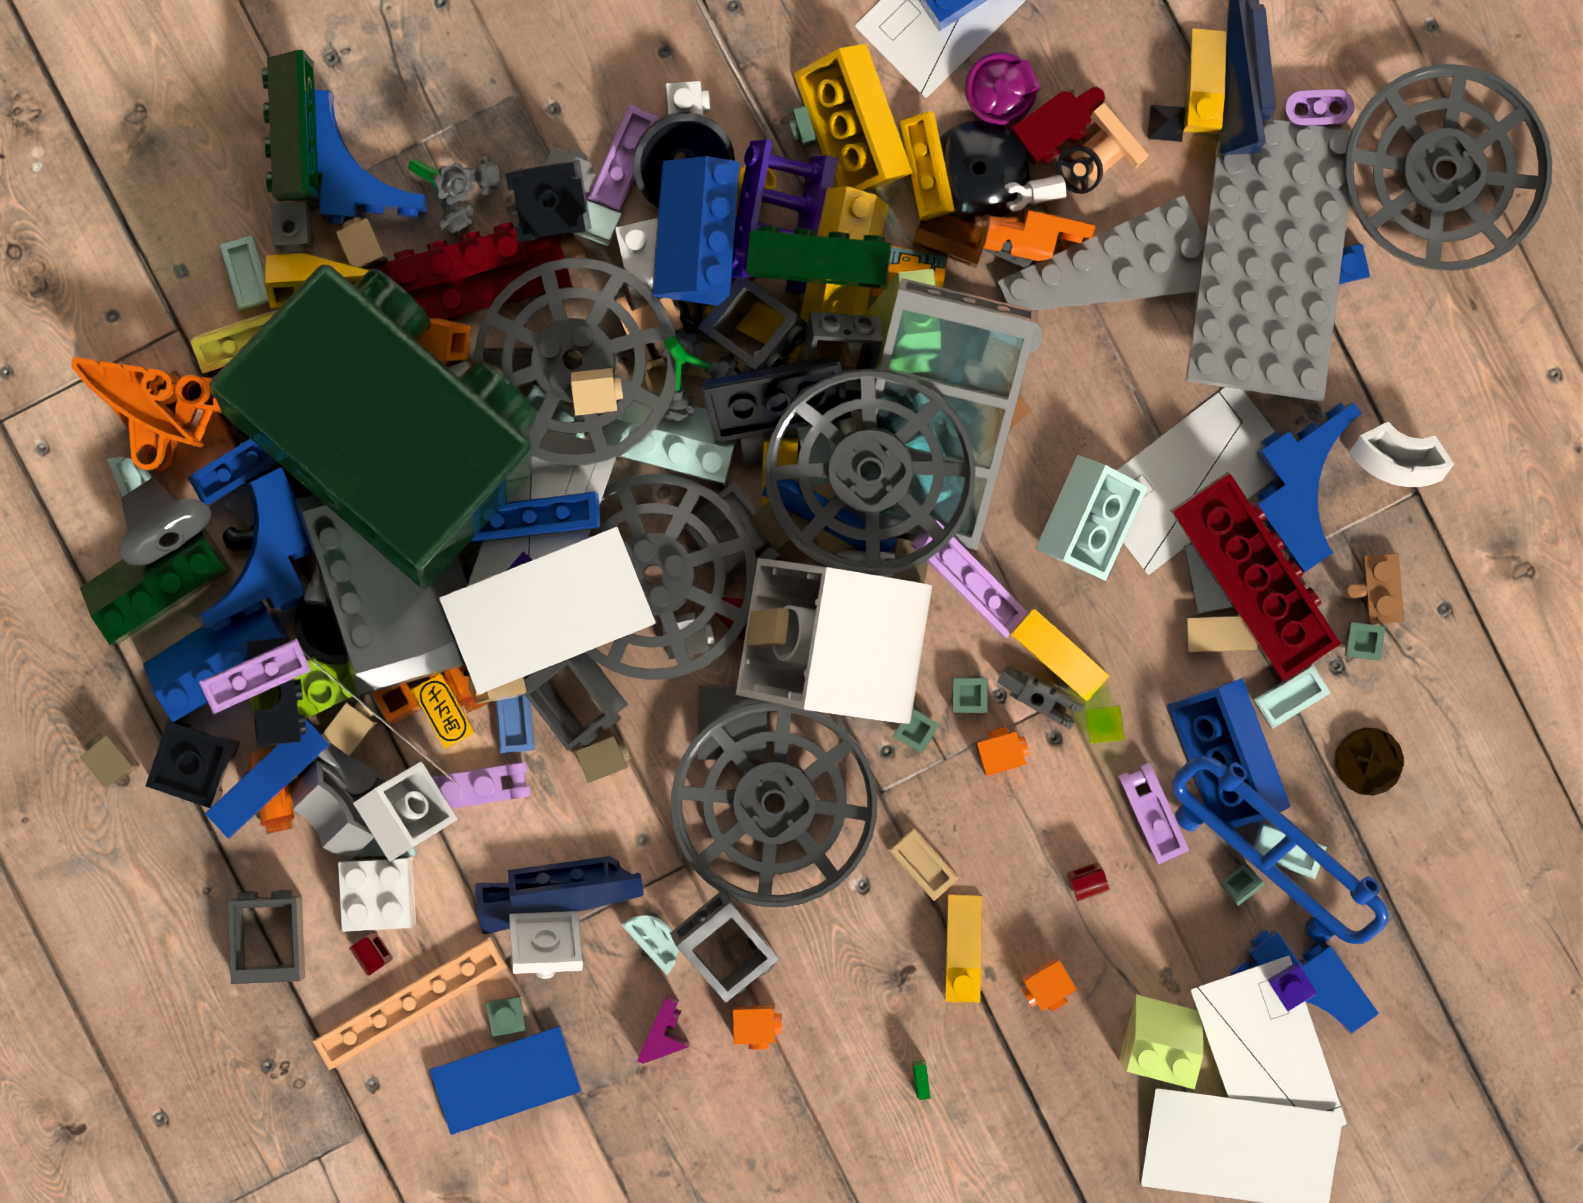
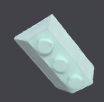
[1035,455,1148,581]

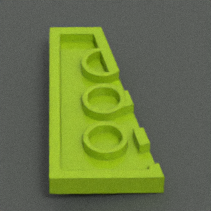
[250,659,357,719]

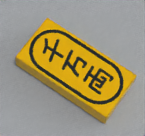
[412,673,476,749]

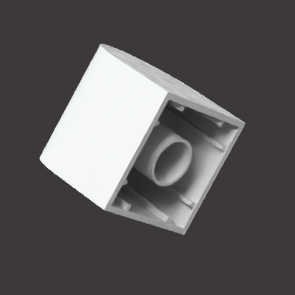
[736,558,932,724]

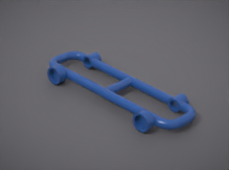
[1172,755,1389,944]

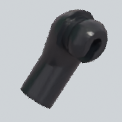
[222,527,254,551]

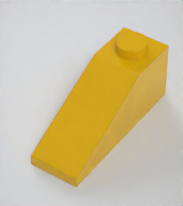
[1183,28,1226,134]
[265,253,373,309]
[944,894,982,1003]

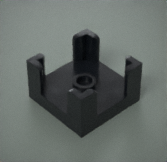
[505,160,592,242]
[145,721,240,808]

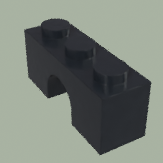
[246,637,306,747]

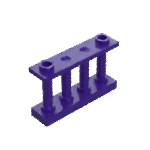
[731,139,838,294]

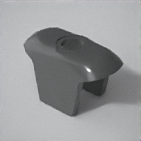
[119,477,212,566]

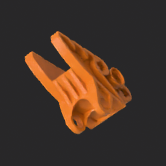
[71,357,250,473]

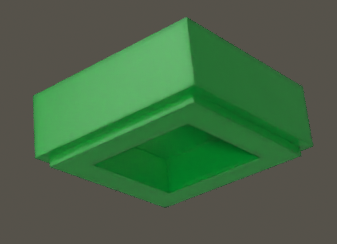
[912,1060,931,1100]

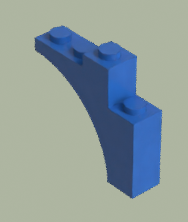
[315,89,428,226]
[1256,402,1362,573]
[196,467,312,631]
[1230,929,1379,1034]

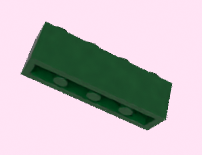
[746,225,891,290]

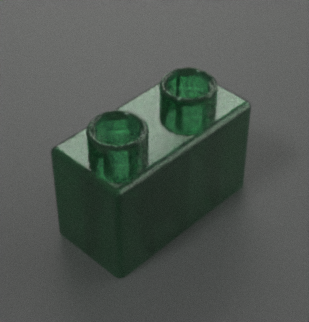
[209,265,537,590]

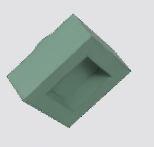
[789,106,816,148]
[1344,622,1385,661]
[952,678,988,713]
[893,709,940,754]
[486,995,527,1037]

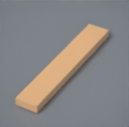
[312,936,508,1070]

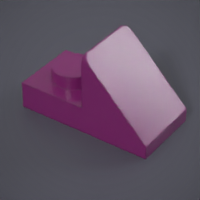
[637,994,690,1064]

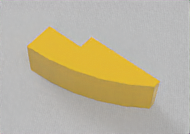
[1010,608,1109,702]

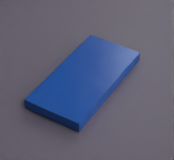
[429,1025,582,1135]

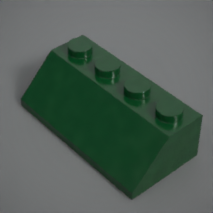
[262,50,320,201]
[80,527,232,645]

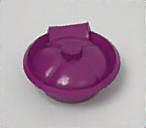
[965,52,1041,124]

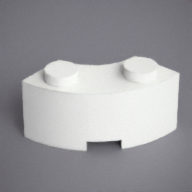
[1349,421,1454,487]

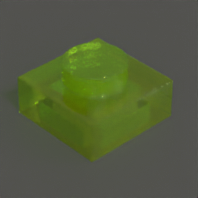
[1085,705,1125,744]

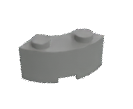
[291,761,374,860]

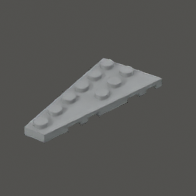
[997,195,1204,311]

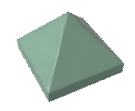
[1219,862,1265,906]

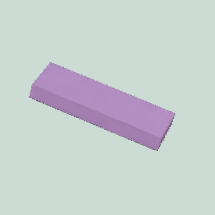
[588,105,660,213]
[199,639,311,714]

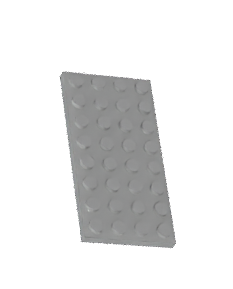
[1186,119,1351,401]

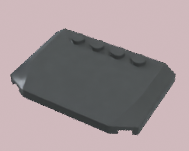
[295,469,468,697]

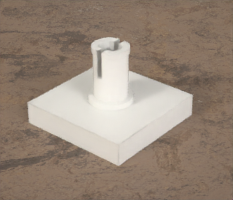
[509,911,583,979]

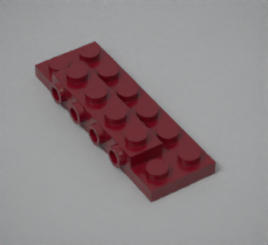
[364,222,573,339]
[1170,472,1341,682]

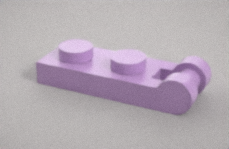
[432,762,531,809]
[1118,763,1189,865]

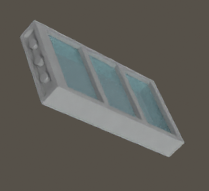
[846,278,1039,550]

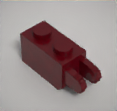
[1011,86,1106,166]

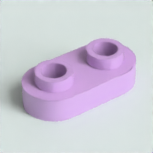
[1284,89,1354,126]

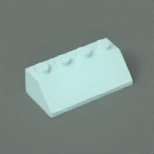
[599,394,738,485]

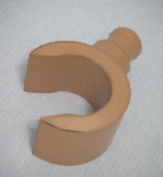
[559,233,586,259]

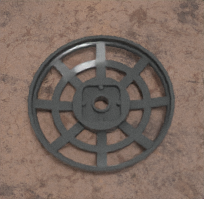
[1344,64,1552,272]
[474,258,677,466]
[765,369,976,576]
[585,474,757,680]
[671,701,877,907]

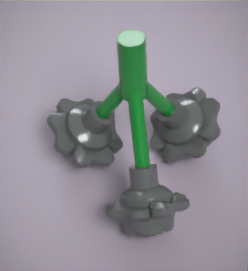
[408,155,501,234]
[659,330,741,421]

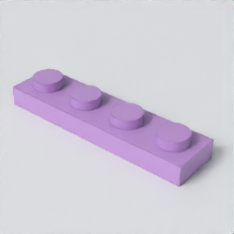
[909,519,1028,638]

